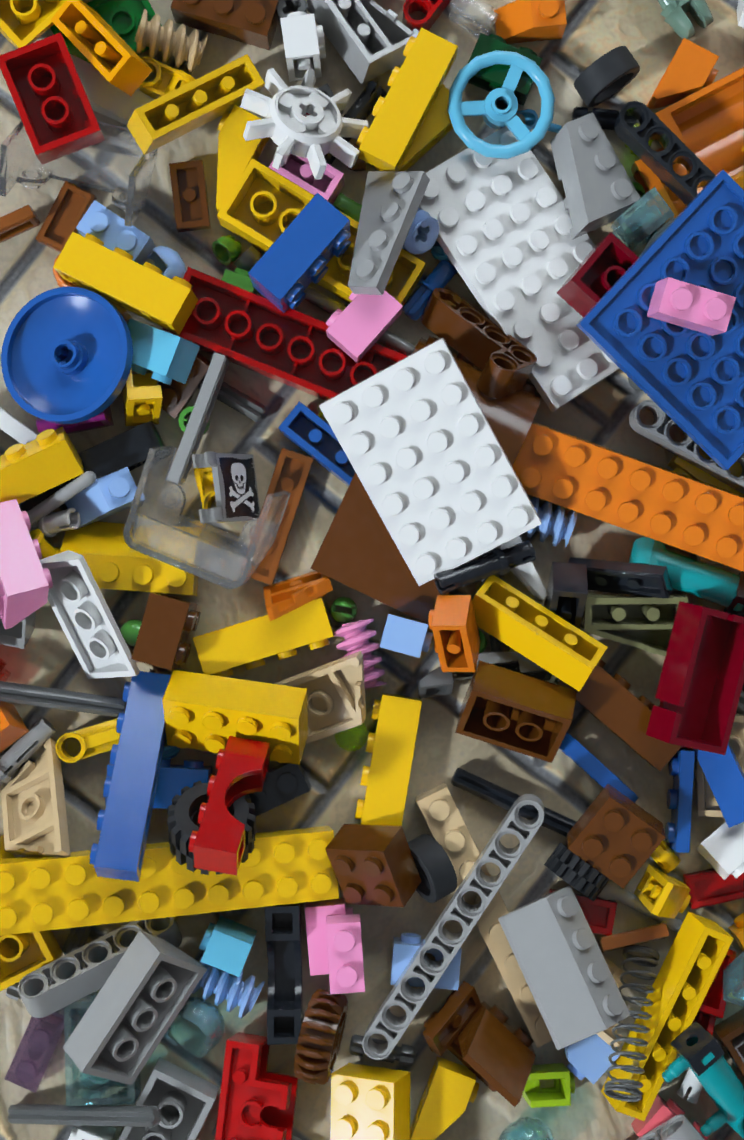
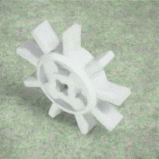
[240,68,369,179]

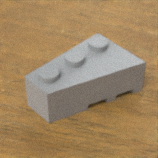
[306,0,419,85]
[550,112,641,240]

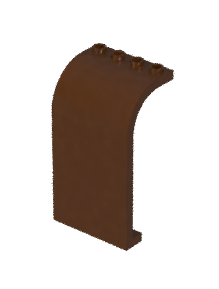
[311,336,541,625]

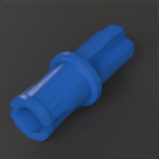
[403,260,458,321]

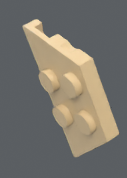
[274,651,366,743]
[1,738,71,857]

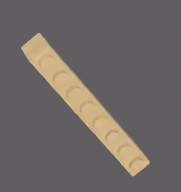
[415,783,553,1048]

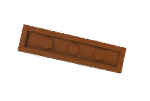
[240,448,314,585]

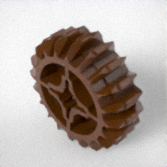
[293,988,348,1085]

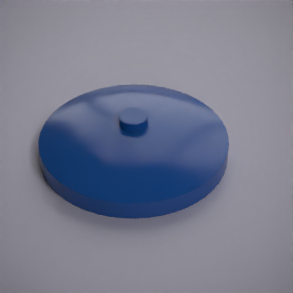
[1,287,133,424]

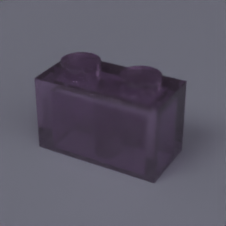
[5,1014,71,1093]

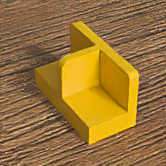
[122,370,163,426]

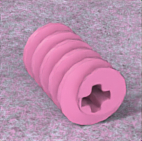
[333,618,387,689]

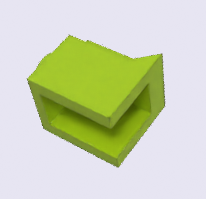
[522,1063,575,1108]

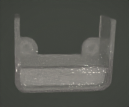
[0,120,158,227]
[123,446,291,589]

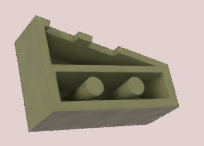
[581,591,688,656]

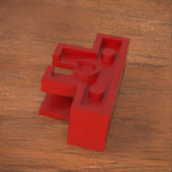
[215,1032,299,1140]

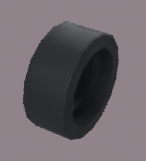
[574,46,640,107]
[408,834,457,903]

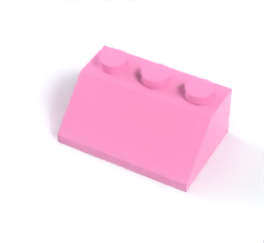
[0,499,53,630]

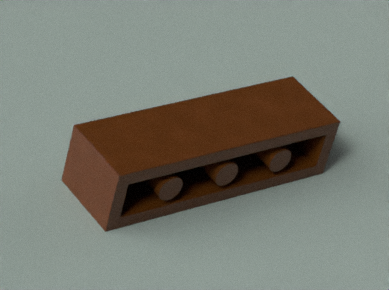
[553,659,682,771]

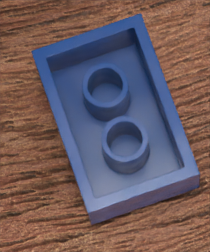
[248,192,351,313]

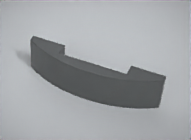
[418,651,552,699]

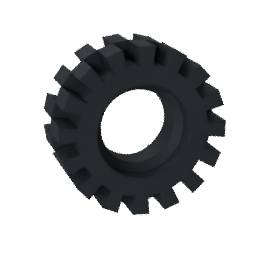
[544,843,610,901]

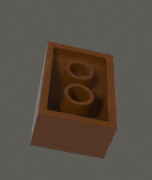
[458,1001,536,1107]

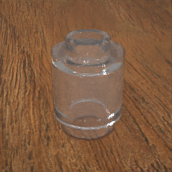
[447,0,499,36]

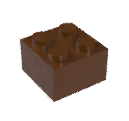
[131,592,201,670]
[567,784,666,889]
[325,824,421,908]

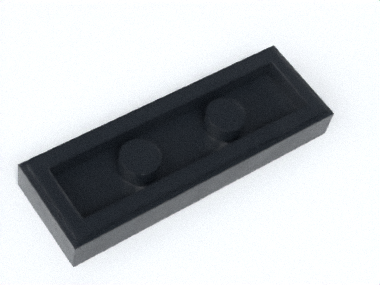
[568,557,673,598]

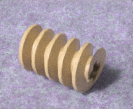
[134,9,208,74]

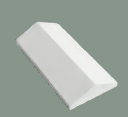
[40,550,140,679]

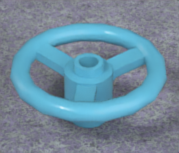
[448,50,555,159]

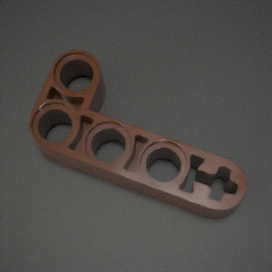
[421,288,537,399]

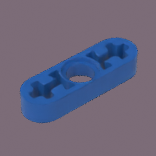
[559,733,639,803]

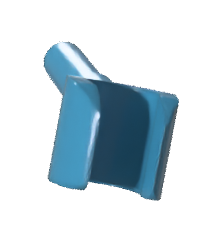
[516,109,562,133]

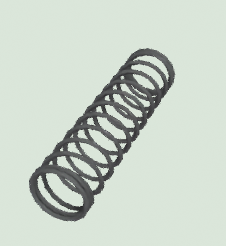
[604,945,660,1102]

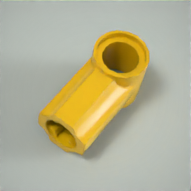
[55,718,120,763]

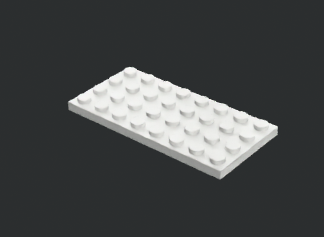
[419,126,620,412]

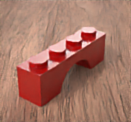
[189,736,270,876]

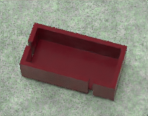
[646,601,744,755]

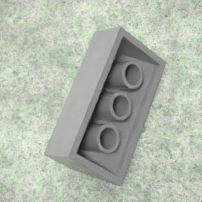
[498,885,630,1050]
[63,930,207,1085]

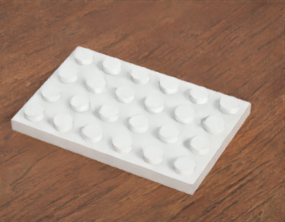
[319,338,541,586]

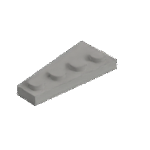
[348,171,430,295]

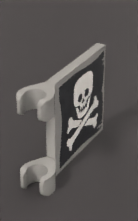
[192,451,260,523]

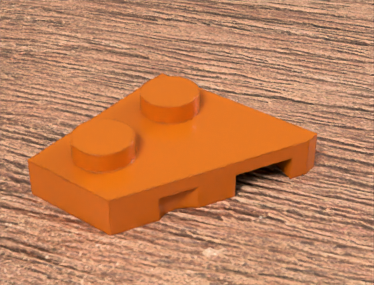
[263,571,333,621]

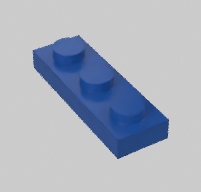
[665,748,695,853]

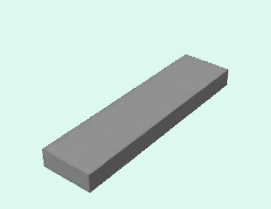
[166,352,230,485]

